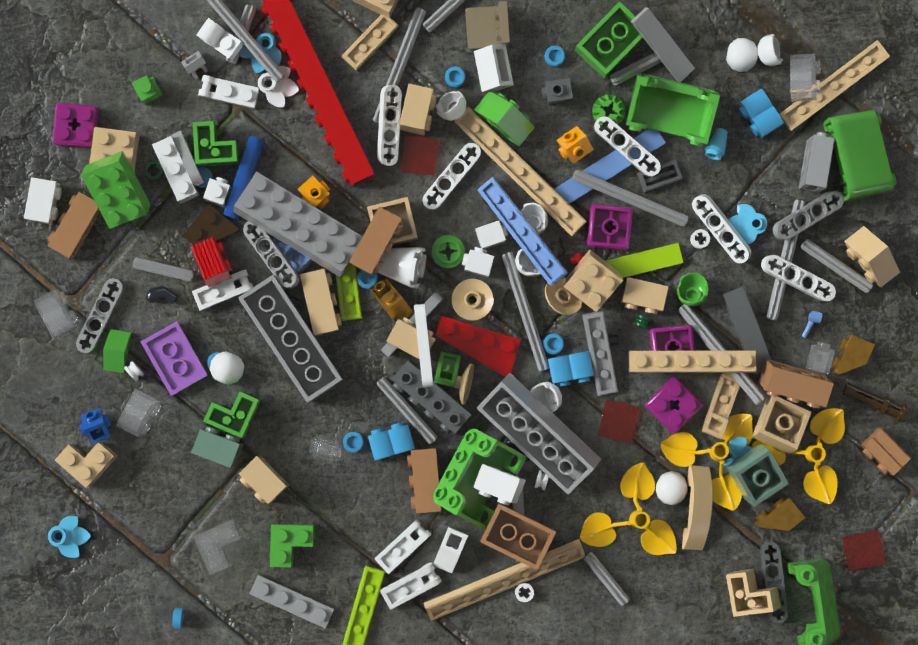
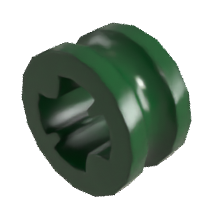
[144,161,164,181]
[633,314,653,330]

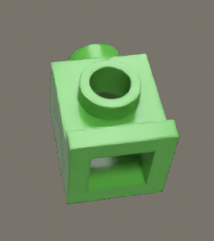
[132,75,163,105]

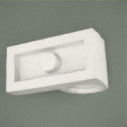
[197,18,244,61]

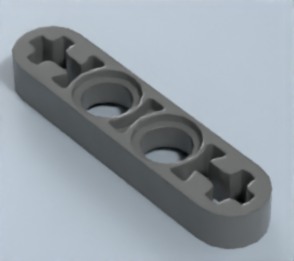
[760,541,788,623]

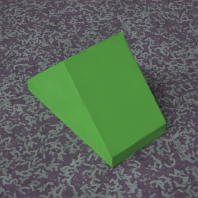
[103,329,132,373]
[434,352,461,387]

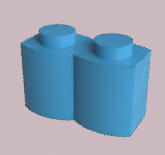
[738,89,784,139]
[548,351,594,387]
[368,422,415,461]

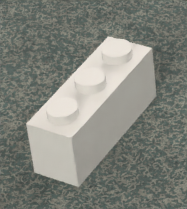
[152,136,200,204]

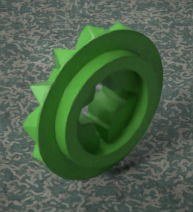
[592,94,625,128]
[432,235,465,268]

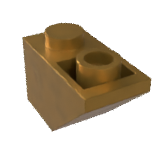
[369,277,414,323]
[831,335,875,375]
[754,497,805,531]

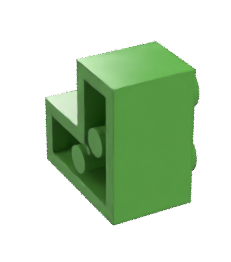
[474,91,535,146]
[193,121,239,167]
[203,391,261,438]
[270,524,315,568]

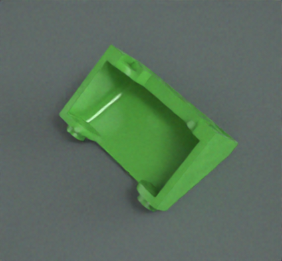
[626,73,720,146]
[823,110,896,202]
[787,559,840,645]

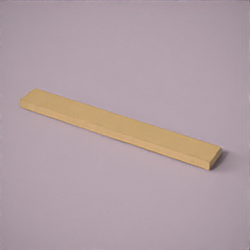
[454,107,587,237]
[424,539,585,621]

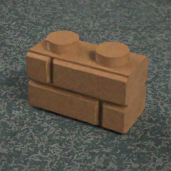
[861,428,911,476]

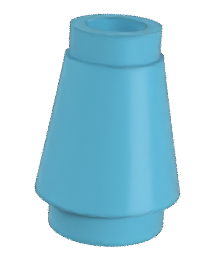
[705,128,728,160]

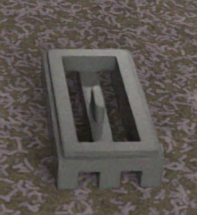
[637,159,683,193]

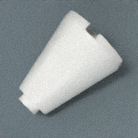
[378,247,426,289]

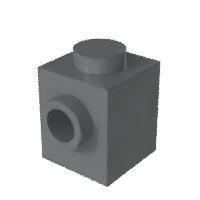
[541,78,573,105]

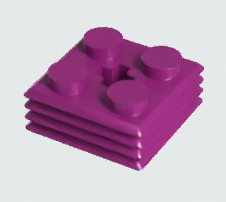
[53,103,99,148]
[587,204,633,251]
[650,325,695,351]
[645,376,703,434]

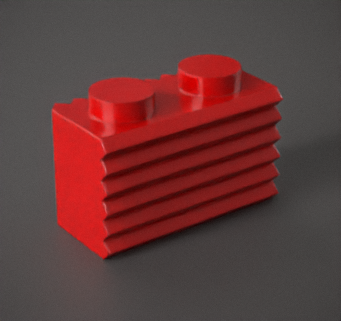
[191,237,233,288]

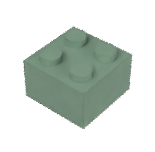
[191,427,244,468]
[726,444,789,507]

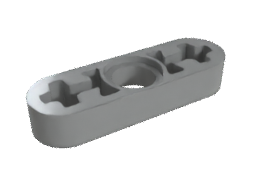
[172,131,204,187]

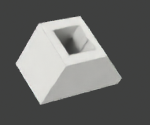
[433,526,468,573]

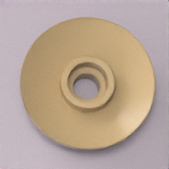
[545,277,582,315]
[452,279,493,320]
[455,363,474,405]

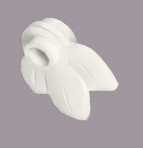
[258,66,299,108]

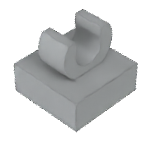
[181,51,207,79]

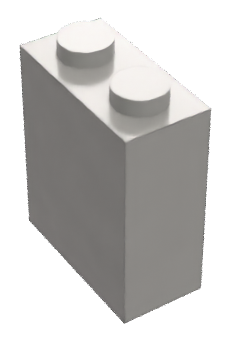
[799,132,834,193]

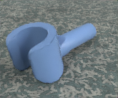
[802,311,822,338]

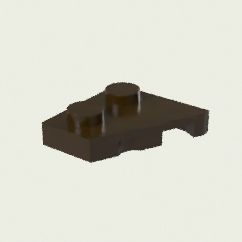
[182,204,240,245]

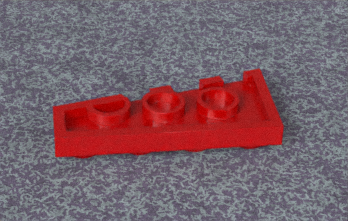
[435,316,521,377]

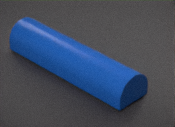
[223,136,265,220]

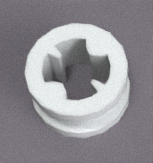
[690,229,710,249]
[124,361,145,381]
[534,470,549,491]
[515,583,534,602]

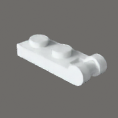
[198,75,260,109]
[192,270,253,311]
[374,519,431,574]
[380,562,442,610]

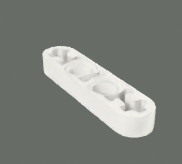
[377,85,402,166]
[594,117,661,177]
[423,143,481,210]
[692,194,751,263]
[761,255,836,301]
[414,304,433,387]

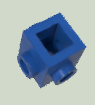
[79,408,112,445]

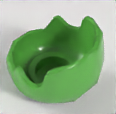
[677,273,709,306]

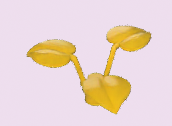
[752,408,845,504]
[661,414,753,511]
[580,463,676,555]

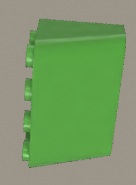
[433,429,527,530]

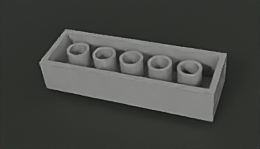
[234,172,363,277]
[238,275,343,403]
[477,373,601,494]

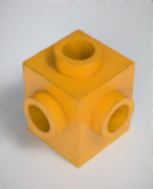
[557,126,594,164]
[297,176,331,209]

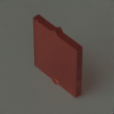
[400,135,439,176]
[598,400,639,443]
[841,530,885,571]

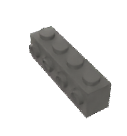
[392,361,471,434]

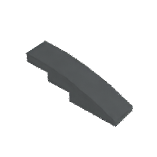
[723,287,771,375]

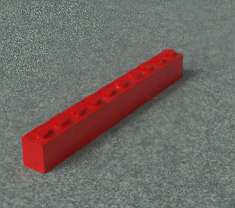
[260,0,375,187]

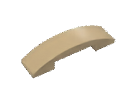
[702,373,740,439]
[682,465,712,550]

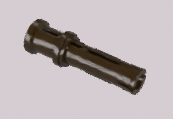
[842,383,907,422]

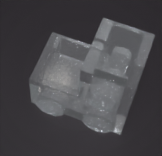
[193,519,243,575]

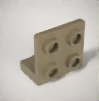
[465,1,510,50]

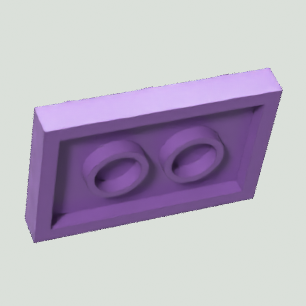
[141,321,208,396]

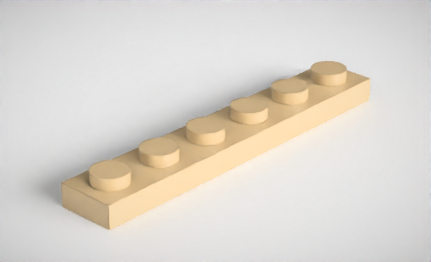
[779,40,890,132]
[629,351,756,373]

